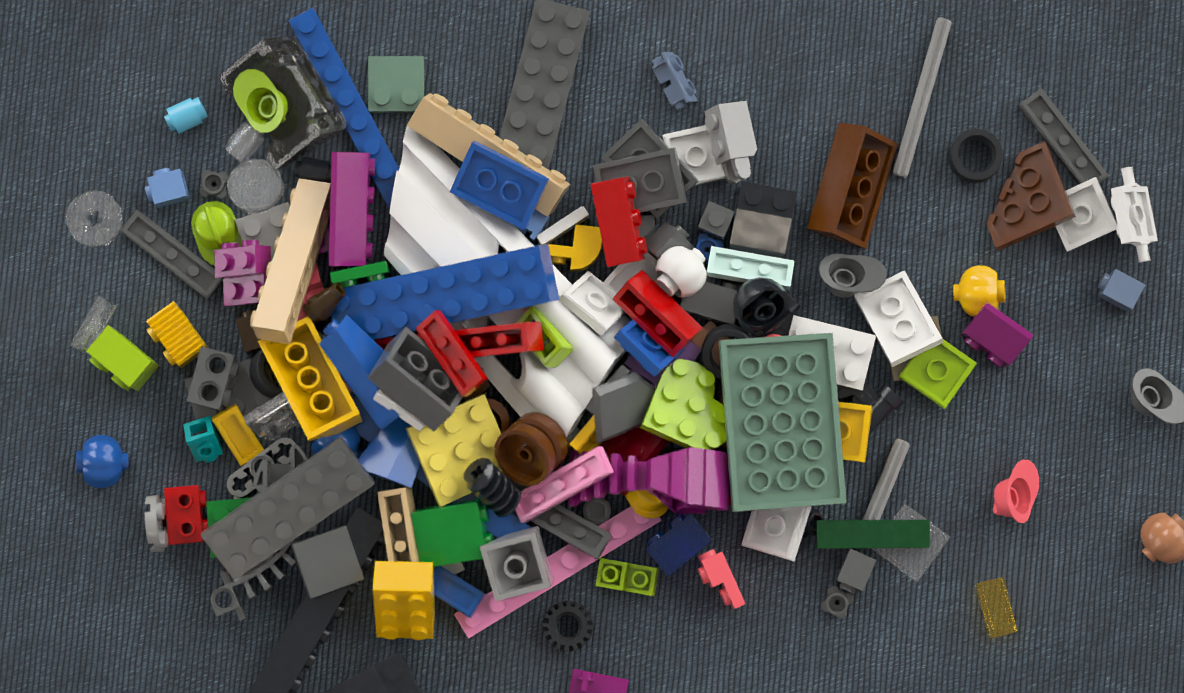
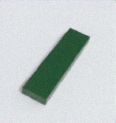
[816,520,930,549]

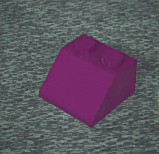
[961,302,1034,368]

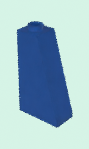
[319,315,400,430]

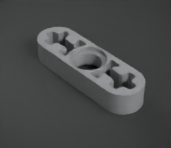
[227,438,297,497]

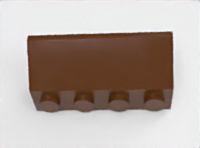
[807,123,898,249]

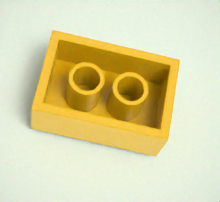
[373,561,435,640]

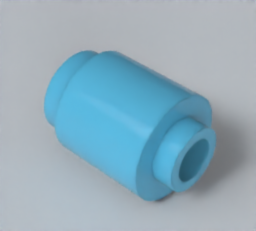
[164,97,208,134]

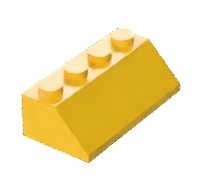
[258,316,363,441]

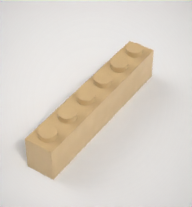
[407,93,570,217]
[250,178,331,344]

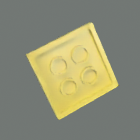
[406,394,504,507]

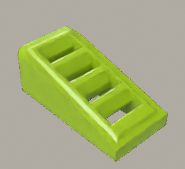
[516,306,573,368]

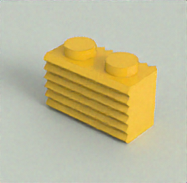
[146,301,209,368]

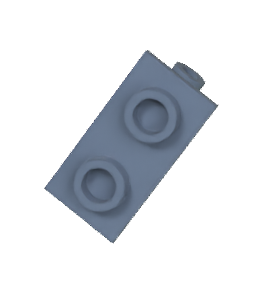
[652,52,698,110]

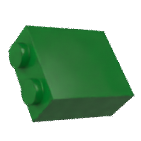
[410,499,494,567]

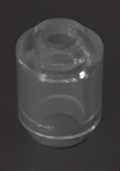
[224,121,265,163]

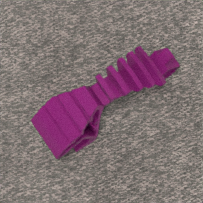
[551,447,729,514]

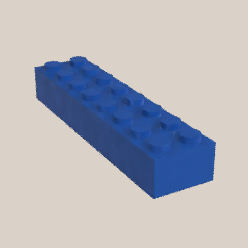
[331,244,560,339]

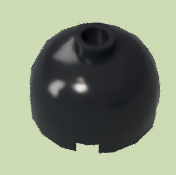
[733,277,791,334]

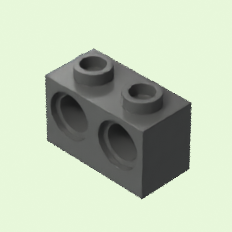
[186,346,240,411]

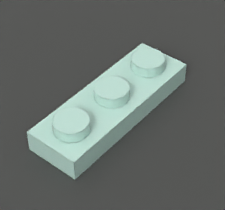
[706,246,794,290]

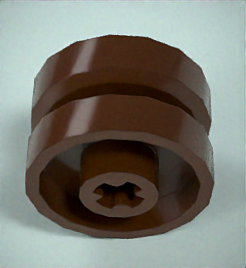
[494,412,568,486]

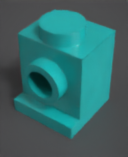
[183,416,223,463]

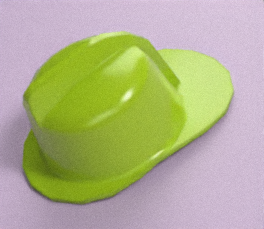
[233,69,288,133]
[191,201,242,266]

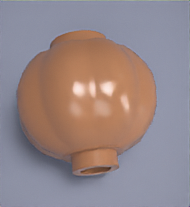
[1141,513,1184,564]

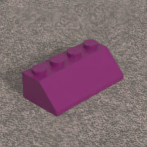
[329,152,375,266]

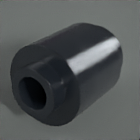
[294,156,332,183]

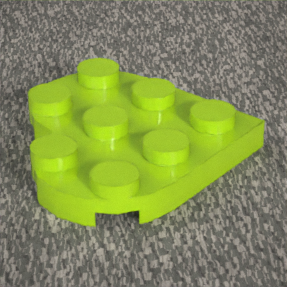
[640,359,726,450]

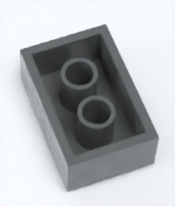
[367,327,463,432]

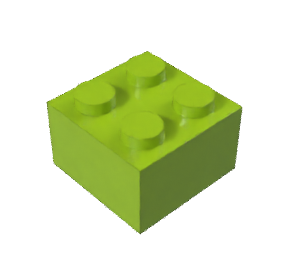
[86,325,160,391]

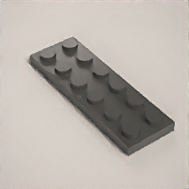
[499,0,590,170]
[201,437,375,580]

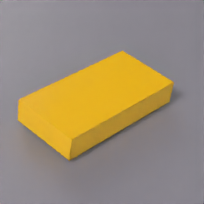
[211,403,264,466]

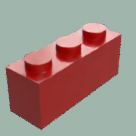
[591,176,647,267]
[612,270,703,357]

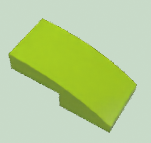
[595,558,659,596]

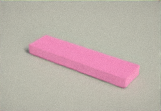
[515,447,614,523]

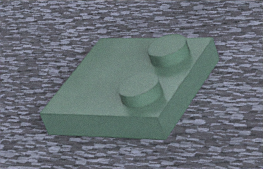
[368,56,425,113]

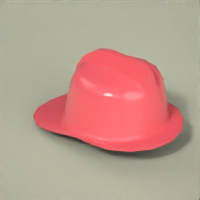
[993,460,1039,523]

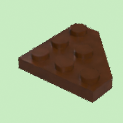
[986,141,1076,251]

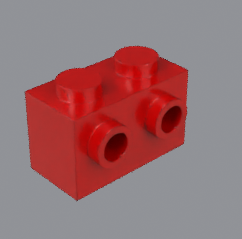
[164,485,208,545]

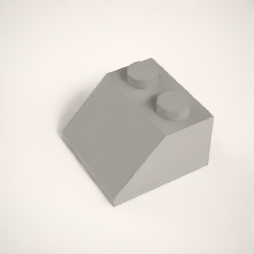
[480,526,553,601]

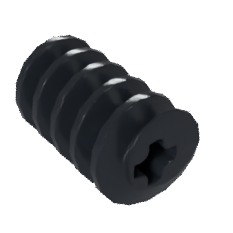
[463,457,521,518]

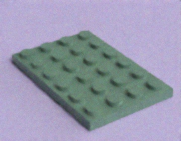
[719,333,846,512]

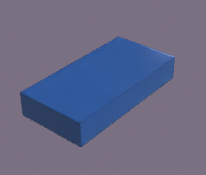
[433,566,486,618]

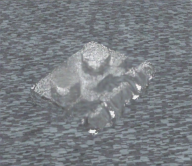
[243,392,301,443]

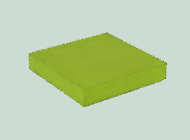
[898,339,977,409]

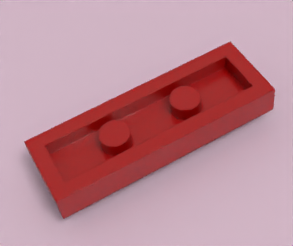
[416,310,488,396]

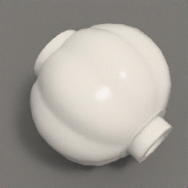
[655,246,707,298]

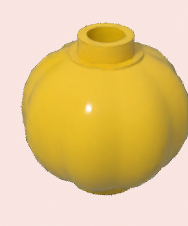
[953,265,1005,317]

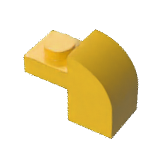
[548,225,602,272]

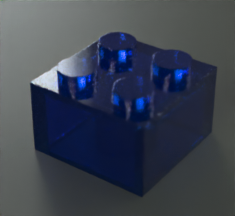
[645,513,712,577]

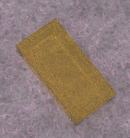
[975,577,1018,639]

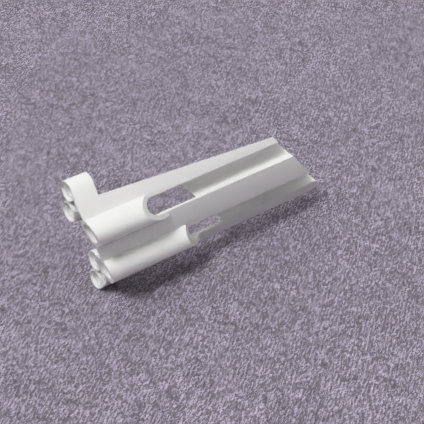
[384,126,631,447]

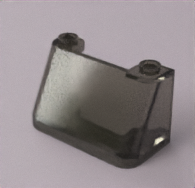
[219,36,346,170]

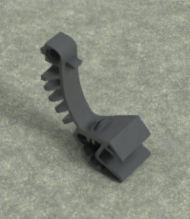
[211,445,317,622]

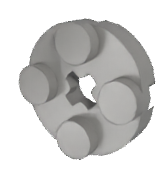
[145,495,169,553]

